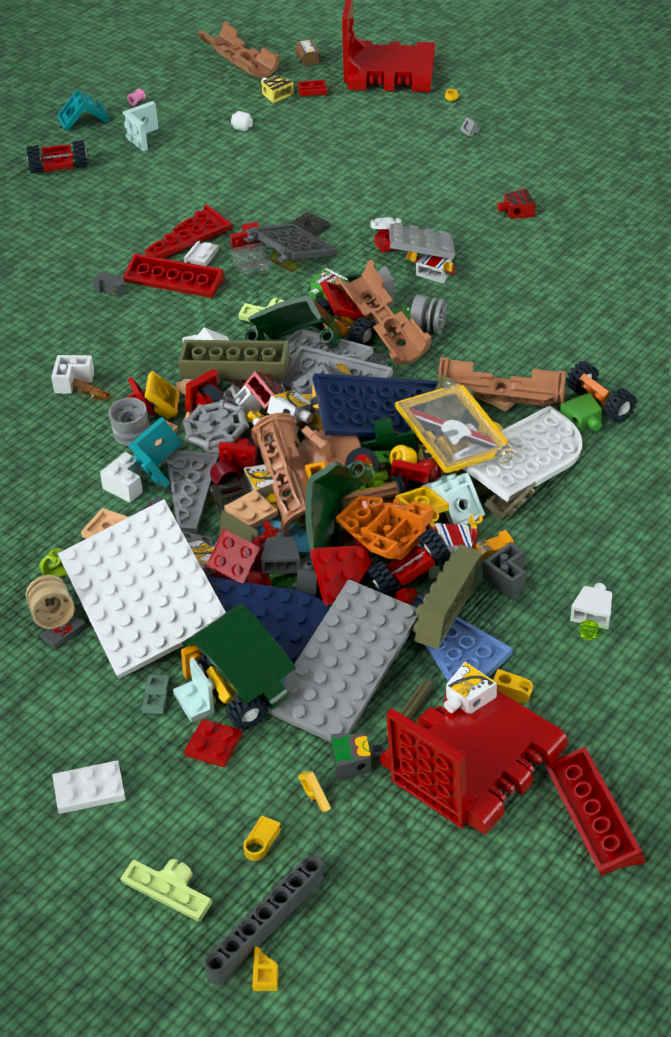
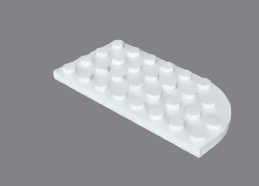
[452,405,582,502]

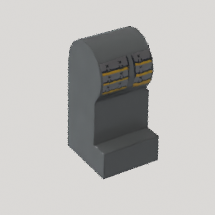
[93,271,125,297]

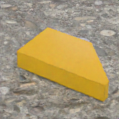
[298,771,331,812]
[252,946,278,991]

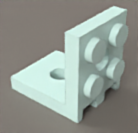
[123,101,158,151]
[421,473,485,525]

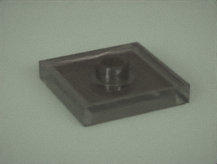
[288,212,330,236]

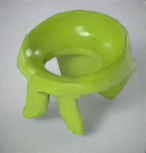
[39,548,68,578]

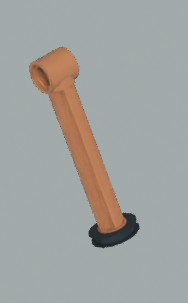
[297,474,406,524]

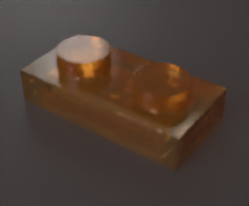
[72,378,110,401]

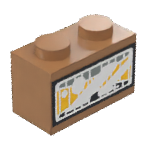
[295,39,319,66]

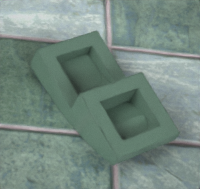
[142,675,170,714]

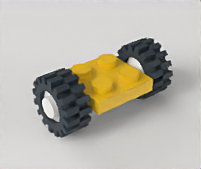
[197,654,269,730]

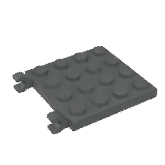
[244,224,337,263]

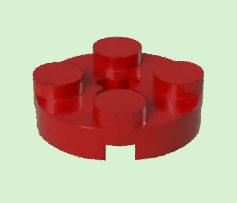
[374,229,399,253]

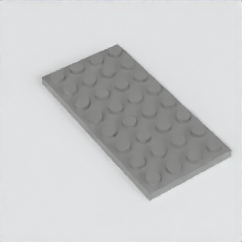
[267,579,419,742]

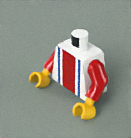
[406,251,455,283]
[427,511,482,560]

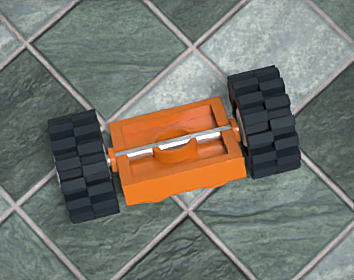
[312,298,377,346]
[566,361,637,423]

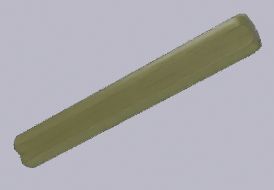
[385,678,433,741]

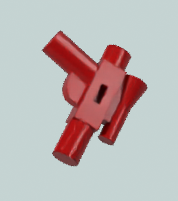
[254,521,281,544]

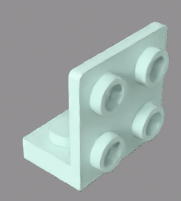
[173,658,216,723]

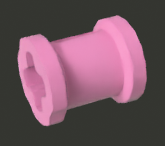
[127,89,146,106]

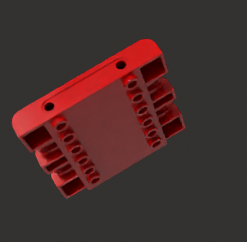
[342,0,436,92]
[380,690,568,835]

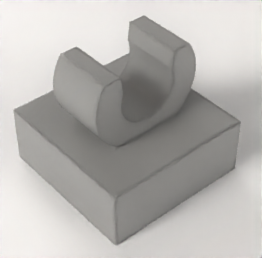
[460,117,480,137]

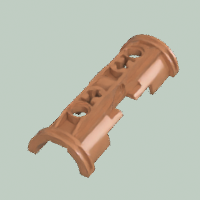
[198,21,280,78]
[334,259,431,365]
[438,357,566,406]
[251,413,307,537]

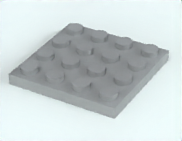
[389,223,455,259]

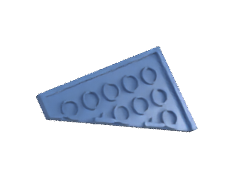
[411,594,513,682]

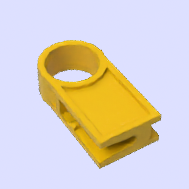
[243,815,281,861]

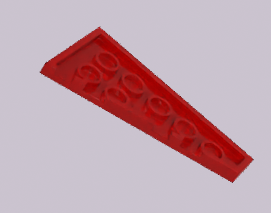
[145,204,232,258]

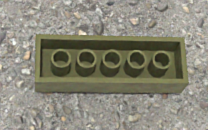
[178,339,290,381]
[413,544,482,649]

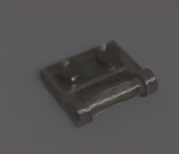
[210,477,252,515]

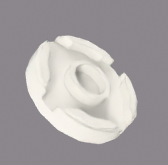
[370,217,401,229]

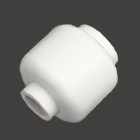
[231,111,253,131]

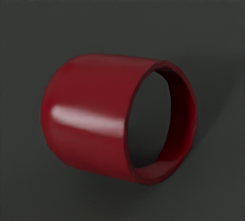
[210,460,242,495]

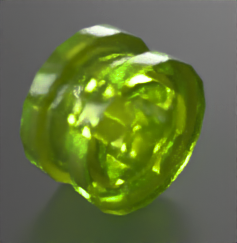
[579,619,598,640]

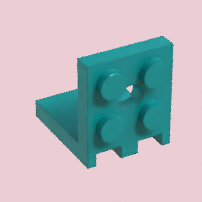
[57,89,110,131]
[128,417,183,488]

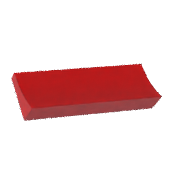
[123,253,226,298]
[545,747,646,876]

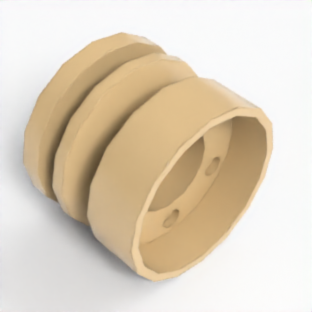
[25,575,75,629]

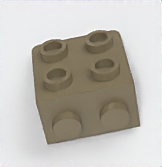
[484,481,537,520]

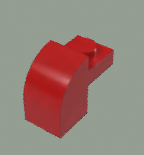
[230,222,261,251]

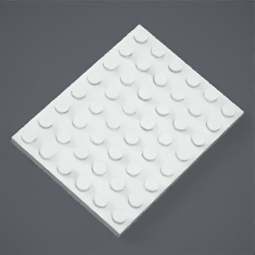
[58,500,225,679]

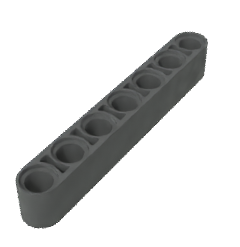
[205,856,323,985]

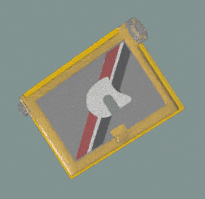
[395,380,515,474]

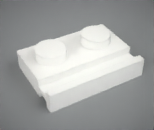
[184,241,219,266]

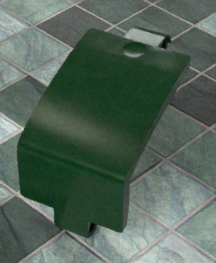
[245,296,344,349]
[360,417,418,451]
[305,461,374,551]
[181,603,296,710]

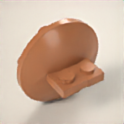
[292,426,362,478]

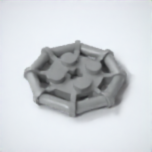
[182,399,249,451]

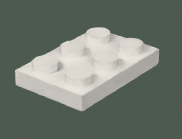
[52,760,125,814]

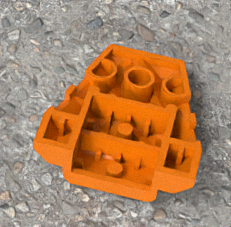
[335,495,434,560]

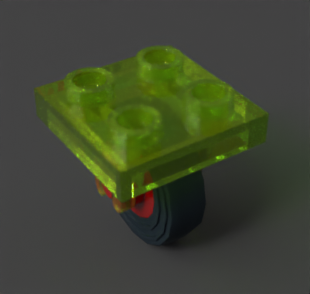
[345,448,389,490]

